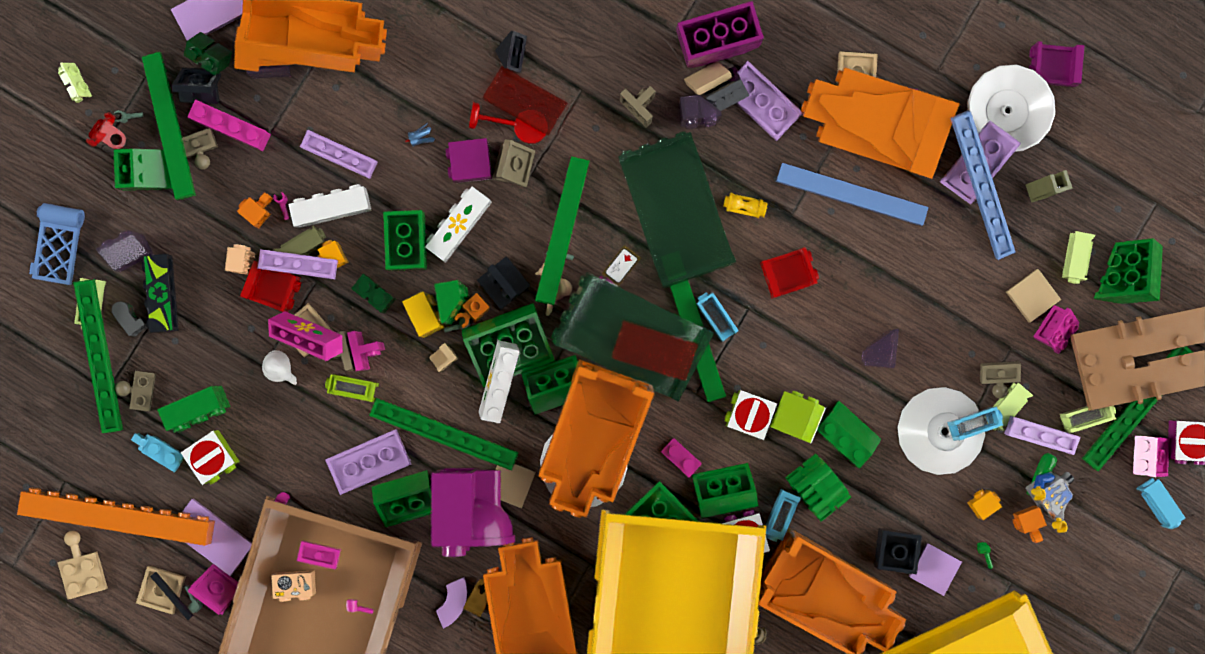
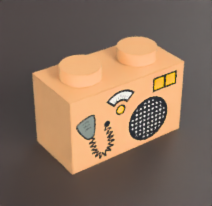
[272,570,316,602]

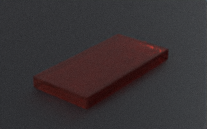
[483,66,568,136]
[611,320,698,381]

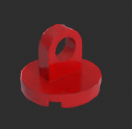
[86,112,126,149]

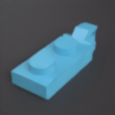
[131,433,184,472]

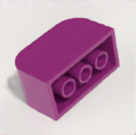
[676,1,764,68]

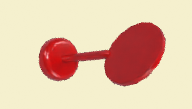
[469,102,548,144]

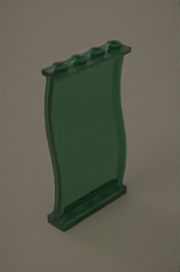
[618,131,736,289]
[552,271,714,402]

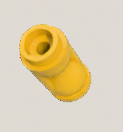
[723,193,767,218]

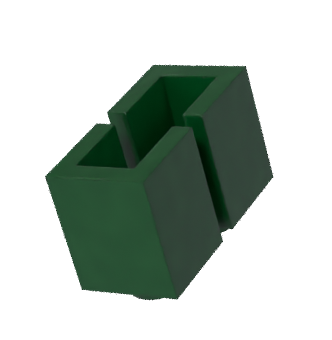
[183,32,232,76]
[351,274,396,314]

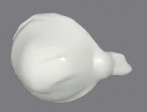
[262,350,297,385]

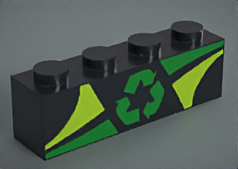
[142,254,179,333]

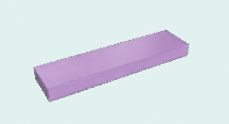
[300,130,378,179]
[257,249,338,279]
[1004,416,1080,455]

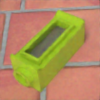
[325,374,379,402]

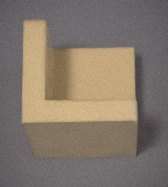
[429,343,458,372]

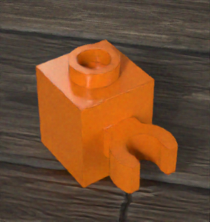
[237,192,273,228]
[454,293,490,328]
[1012,506,1047,543]

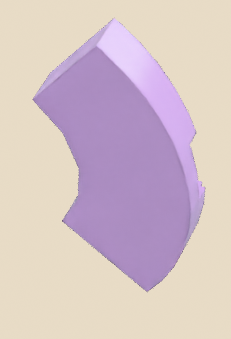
[436,577,468,628]

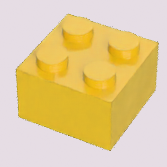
[402,291,445,338]

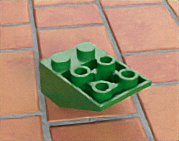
[114,149,173,191]

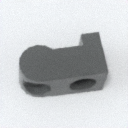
[112,302,147,337]

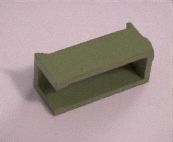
[1026,170,1073,203]
[274,225,326,256]

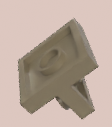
[620,86,656,128]
[492,139,535,187]
[322,331,356,371]

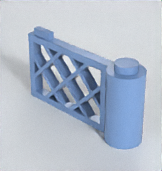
[29,203,85,285]

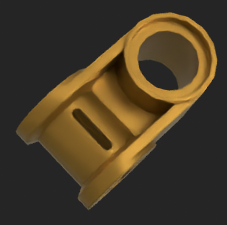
[463,578,488,617]

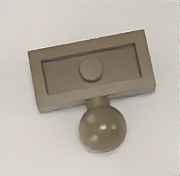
[182,128,218,170]
[980,361,1021,399]
[115,371,156,411]

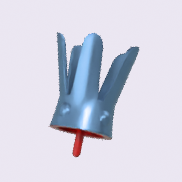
[405,123,435,147]

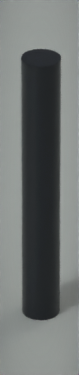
[150,572,194,621]

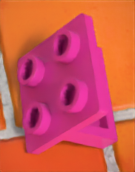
[1033,305,1079,354]

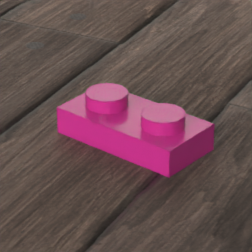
[660,437,702,478]
[297,541,341,569]

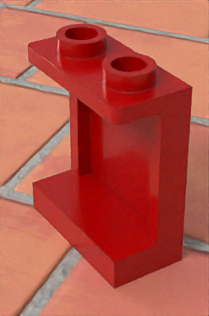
[760,247,819,299]
[240,261,302,312]

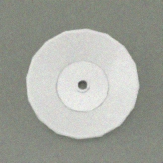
[967,65,1055,151]
[897,387,985,475]

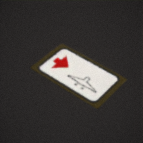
[602,245,640,286]

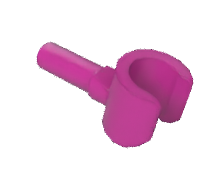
[273,192,289,220]
[275,492,290,504]
[346,599,374,614]

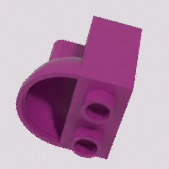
[432,468,515,557]

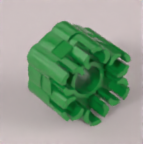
[785,453,851,522]

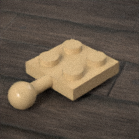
[58,531,108,599]

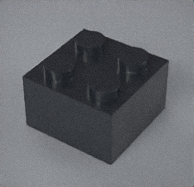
[874,528,922,575]

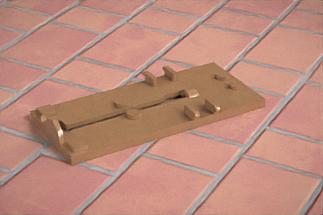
[1070,307,1205,411]

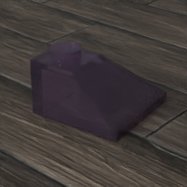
[862,329,899,368]

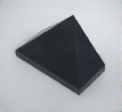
[495,31,527,73]

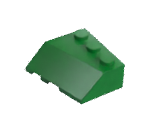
[1094,238,1163,304]

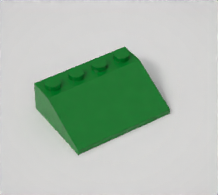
[462,303,555,387]
[623,481,699,522]

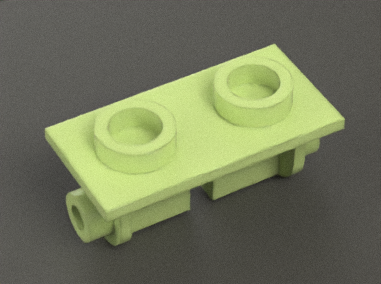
[58,63,92,103]

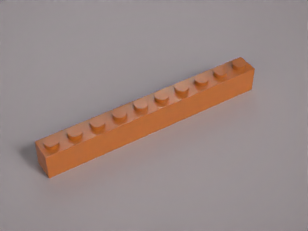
[17,488,215,546]

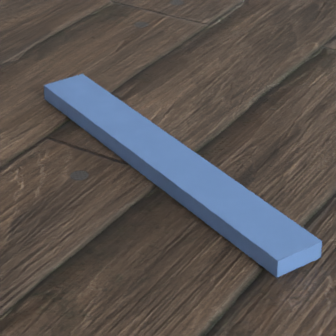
[950,110,1015,260]
[776,163,929,226]

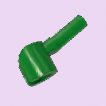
[977,542,993,569]

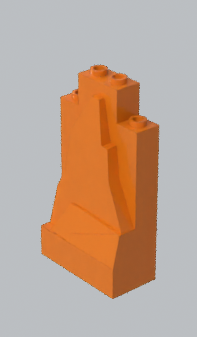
[235,0,387,73]
[801,67,959,179]
[539,359,654,518]
[758,528,906,654]
[483,537,579,654]

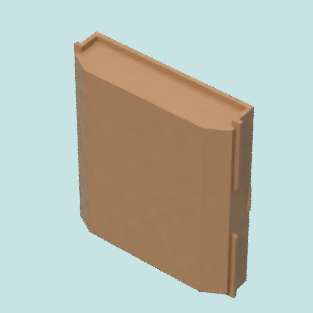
[218,496,423,654]

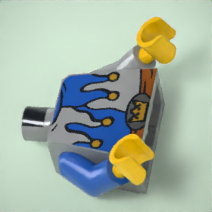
[1026,471,1075,533]

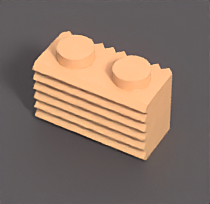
[225,244,256,275]

